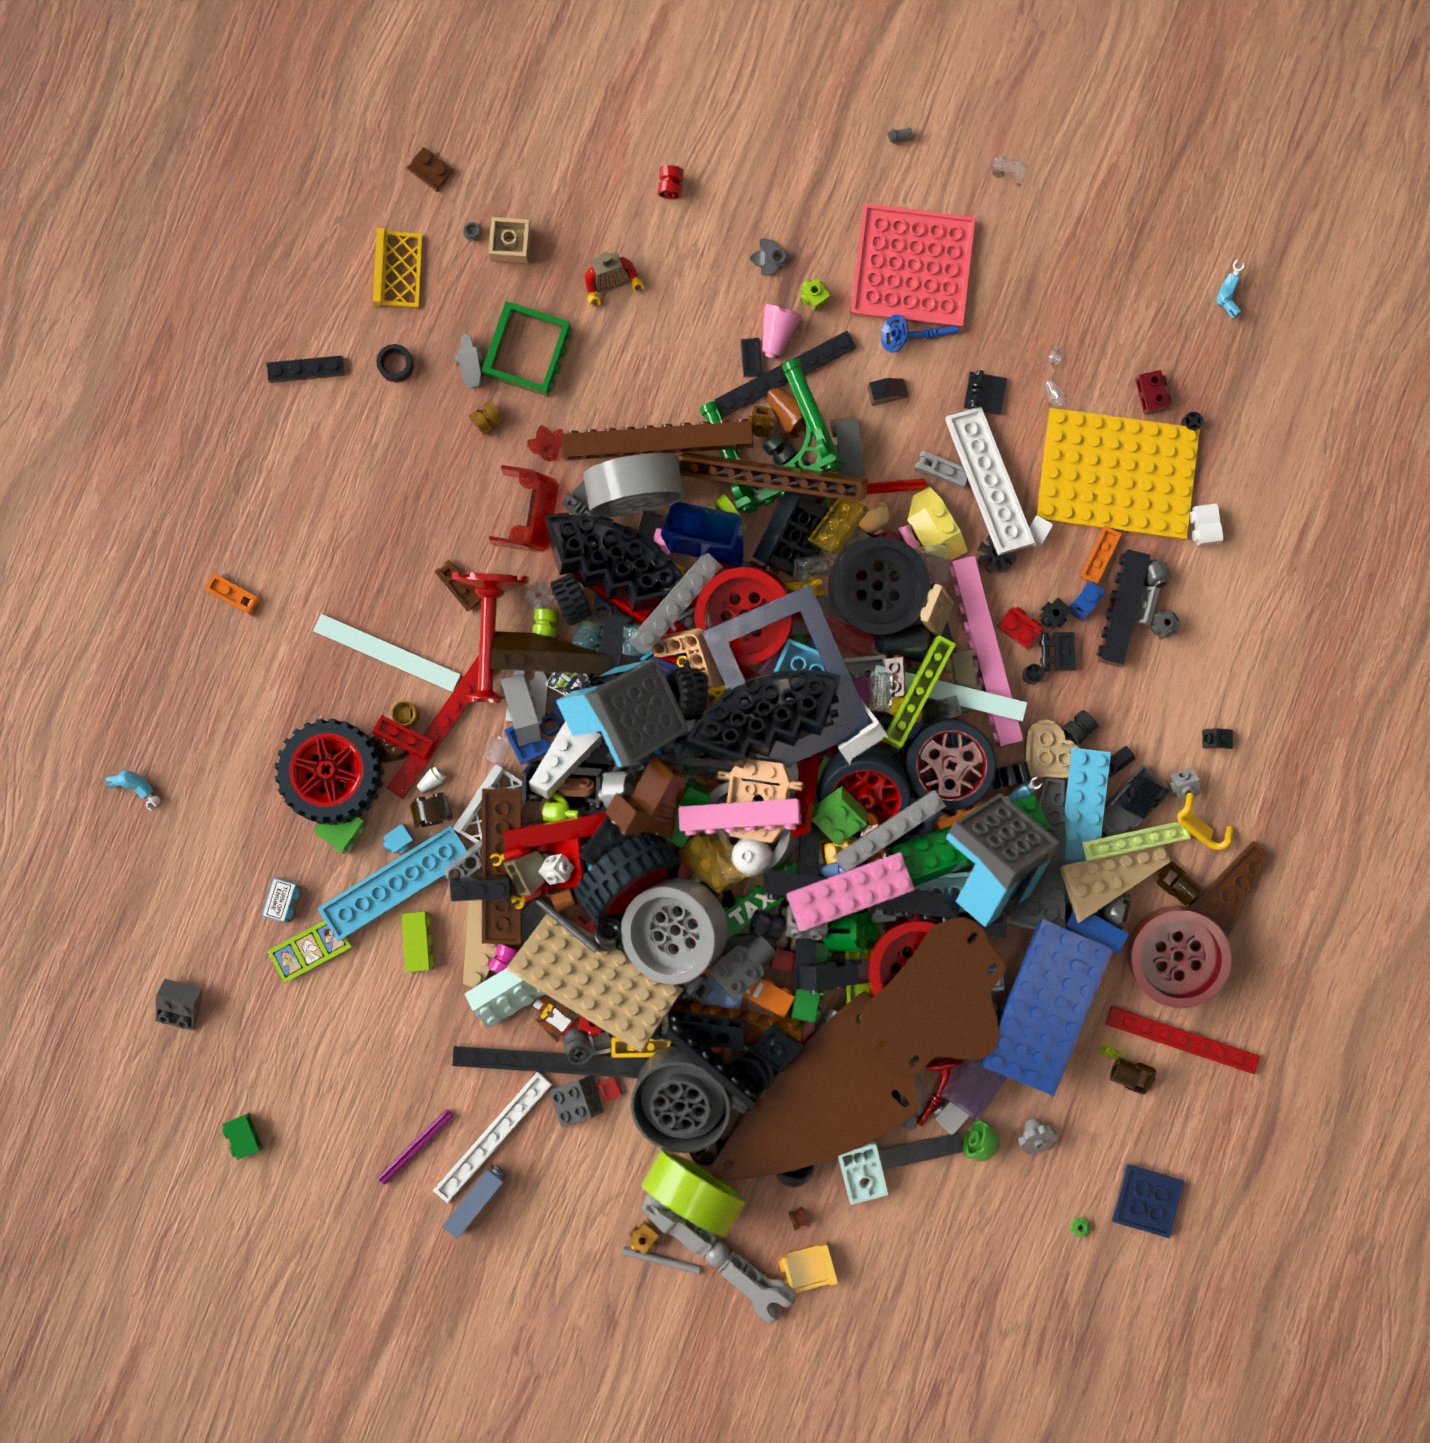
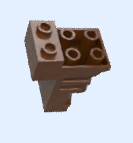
[605,756,688,837]

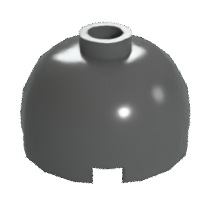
[1098,893,1131,931]

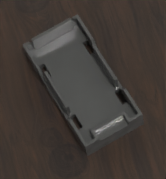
[1102,765,1172,837]

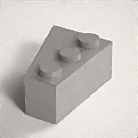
[501,674,542,746]

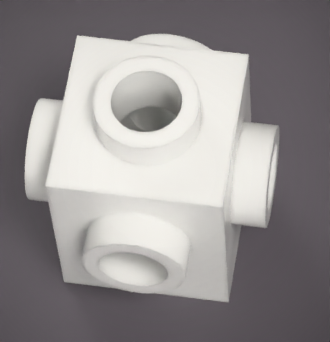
[538,854,574,885]

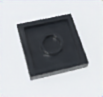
[748,1022,804,1073]

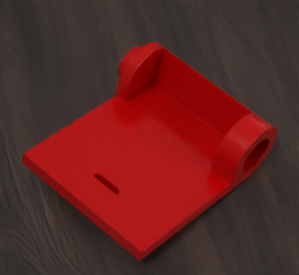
[532,838,584,895]

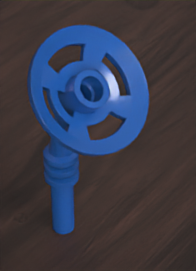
[881,314,959,352]

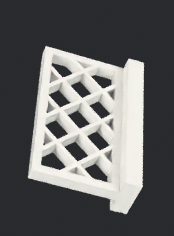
[453,764,525,843]

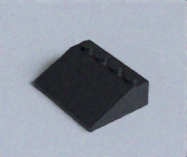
[752,491,839,581]

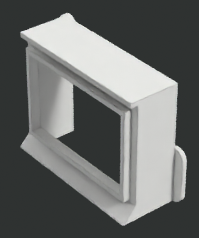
[824,699,888,765]

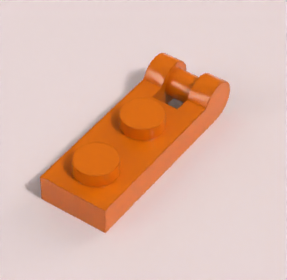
[204,573,261,616]

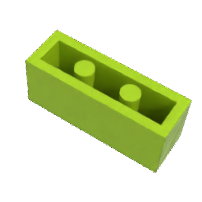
[401,912,434,972]

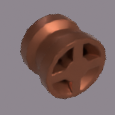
[788,1206,809,1231]

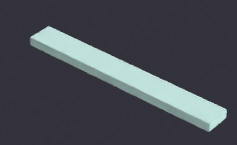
[313,614,461,692]
[872,665,1027,722]

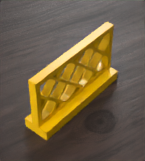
[373,228,422,308]

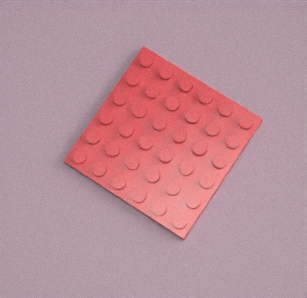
[850,203,976,328]

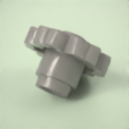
[1018,1118,1059,1154]

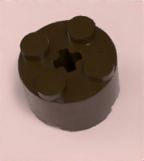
[410,792,453,828]

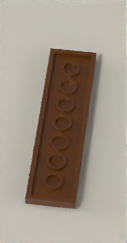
[482,788,522,945]

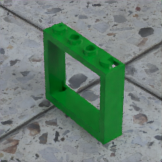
[481,301,573,397]

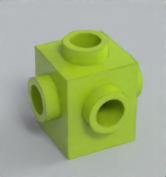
[800,278,830,312]

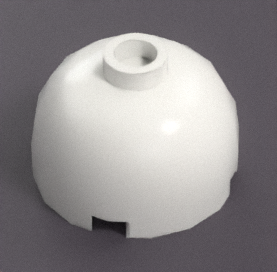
[732,838,772,876]

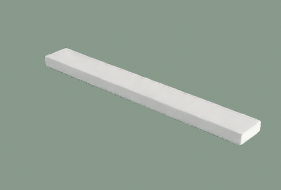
[433,1072,552,1204]

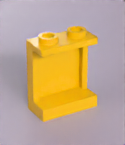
[779,1242,838,1293]

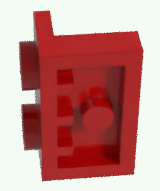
[997,607,1043,650]

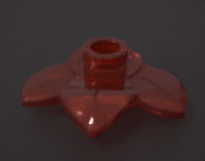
[527,425,564,461]

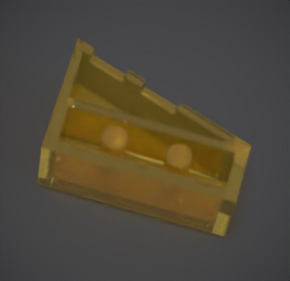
[676,832,744,893]

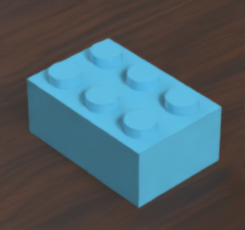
[774,638,826,672]

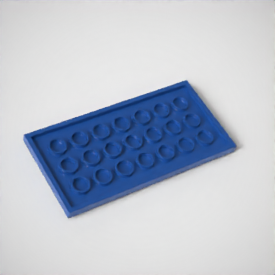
[981,919,1113,1096]

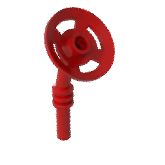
[916,1058,963,1126]

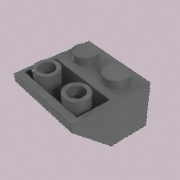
[156,979,202,1031]

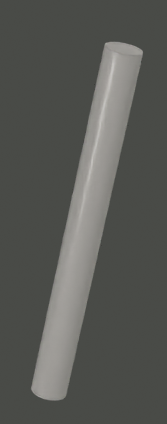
[622,1247,700,1274]

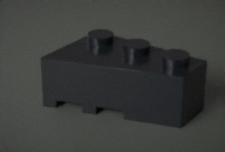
[799,959,869,994]

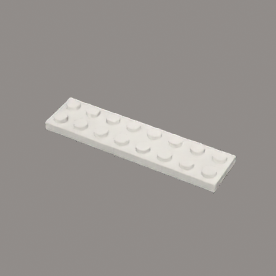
[945,407,1035,556]

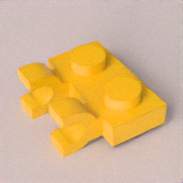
[785,576,824,596]

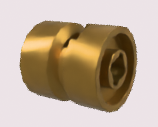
[469,400,505,435]
[391,701,420,728]

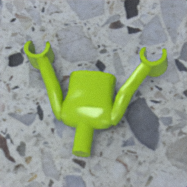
[543,792,580,822]

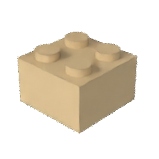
[488,217,531,264]

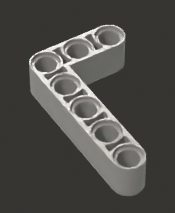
[444,786,527,881]

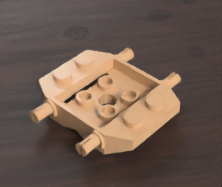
[718,759,803,843]

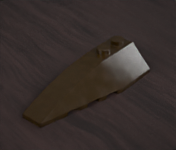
[491,631,610,674]

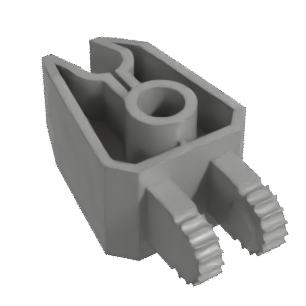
[455,334,483,389]

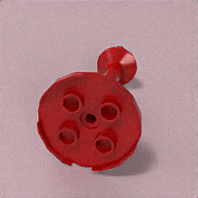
[451,572,529,703]

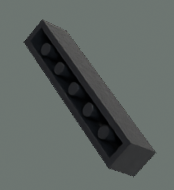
[1096,549,1150,667]

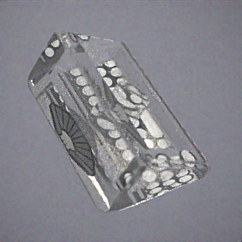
[869,672,893,712]

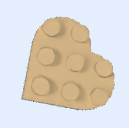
[1025,719,1079,778]

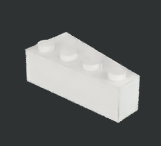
[529,721,602,799]

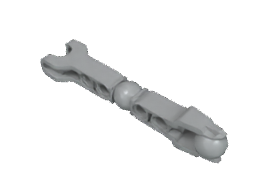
[642,1194,796,1324]

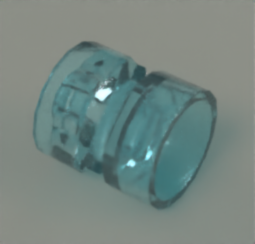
[571,621,602,651]
[622,625,647,656]

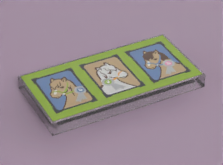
[266,919,354,985]

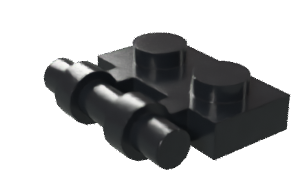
[1039,632,1076,672]

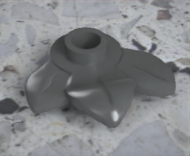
[750,239,788,275]

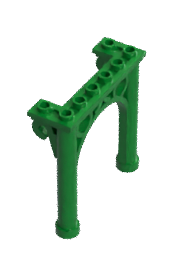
[699,358,846,514]

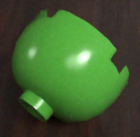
[962,1120,1000,1161]

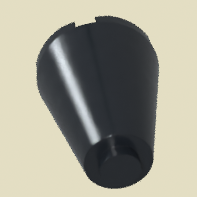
[875,624,931,662]

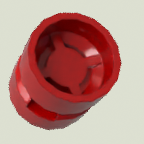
[658,165,684,199]

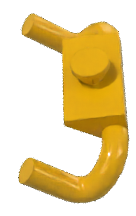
[1177,793,1234,850]

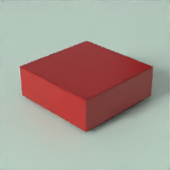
[597,1077,623,1102]

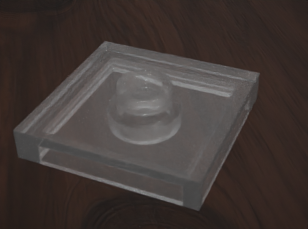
[913,543,950,584]

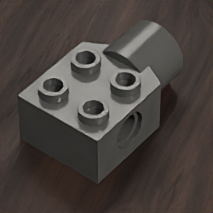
[707,935,777,1002]

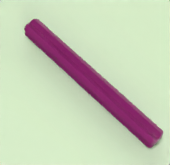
[378,1109,453,1184]

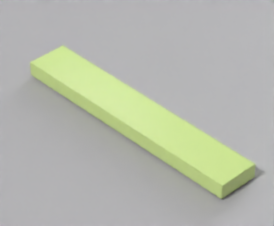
[1082,822,1191,861]

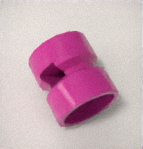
[488,944,519,973]

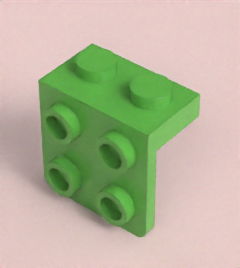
[314,817,367,854]

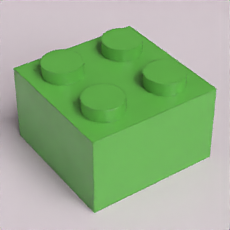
[812,786,867,845]

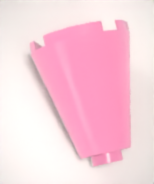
[762,304,801,359]

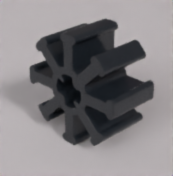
[977,535,1017,573]
[992,761,1031,790]

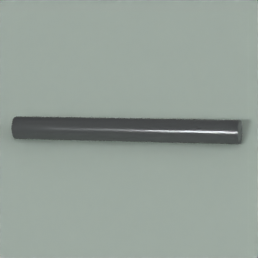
[536,898,599,953]

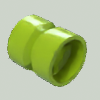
[532,608,559,639]

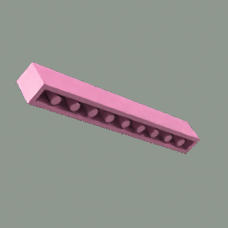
[948,556,1023,748]

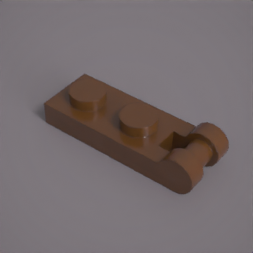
[434,560,481,612]

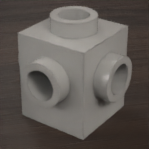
[1169,768,1201,800]

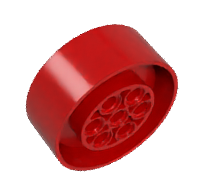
[695,566,795,665]
[866,921,936,998]

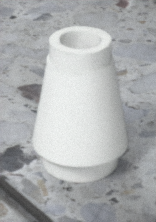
[417,766,446,794]

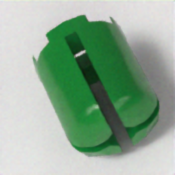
[822,912,878,952]

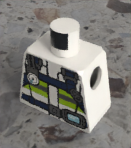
[545,672,589,695]

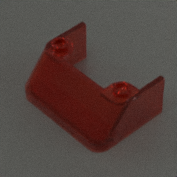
[489,465,559,552]

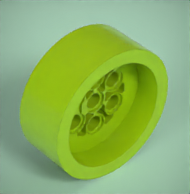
[641,1149,747,1237]

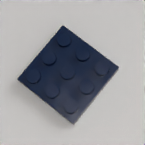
[1111,1164,1184,1238]

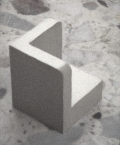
[589,1032,612,1056]

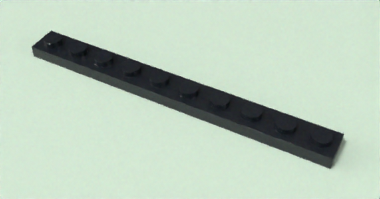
[794,794,820,991]
[452,1046,648,1078]

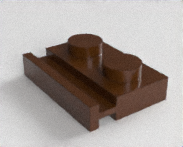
[407,147,454,192]

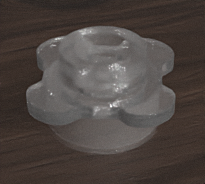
[1047,348,1063,369]

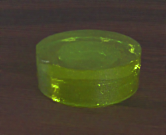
[1099,1046,1119,1060]

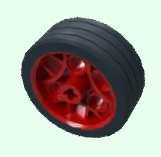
[820,746,911,838]

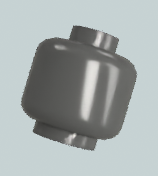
[1145,559,1171,588]

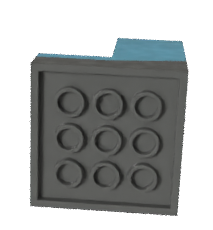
[556,658,689,767]
[946,793,1060,927]

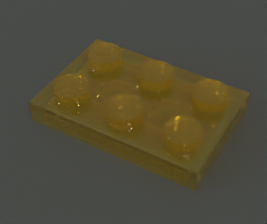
[808,498,869,556]

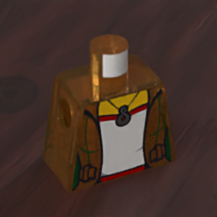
[532,998,579,1043]

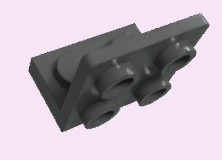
[549,1075,604,1127]

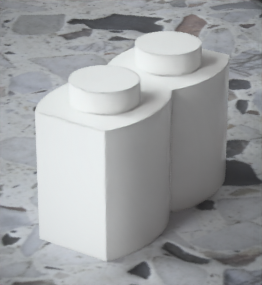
[1189,503,1223,546]

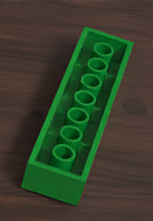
[890,795,1050,887]

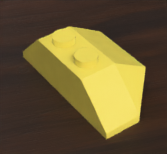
[907,486,968,561]

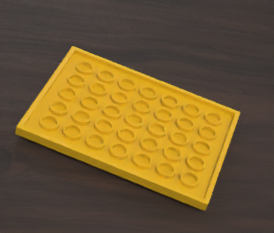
[1036,408,1200,540]

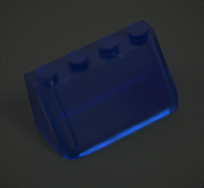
[660,502,744,566]

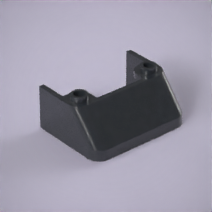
[522,760,608,808]

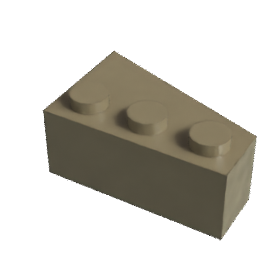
[945,649,981,714]

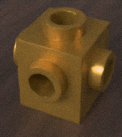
[748,405,774,437]
[629,1220,660,1254]

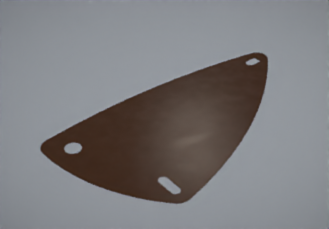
[711,994,919,1180]

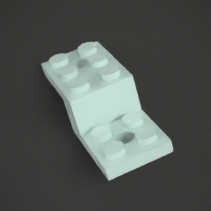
[838,1140,888,1205]

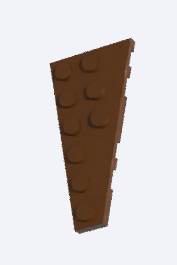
[1189,841,1268,948]

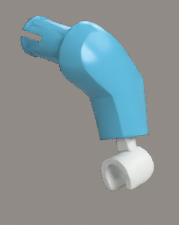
[1216,260,1246,319]
[105,770,160,811]
[1007,776,1043,802]

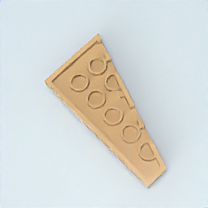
[1060,844,1171,923]
[463,861,498,988]

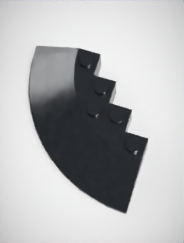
[545,513,684,612]
[686,669,841,768]

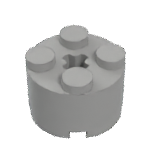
[599,771,639,809]

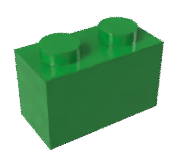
[222,1113,263,1160]

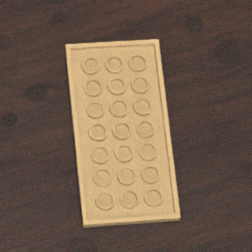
[507,914,683,1052]

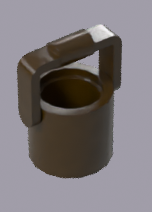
[1157,862,1202,906]
[1110,1057,1156,1095]

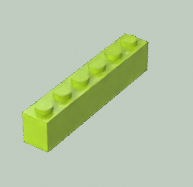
[882,635,956,749]

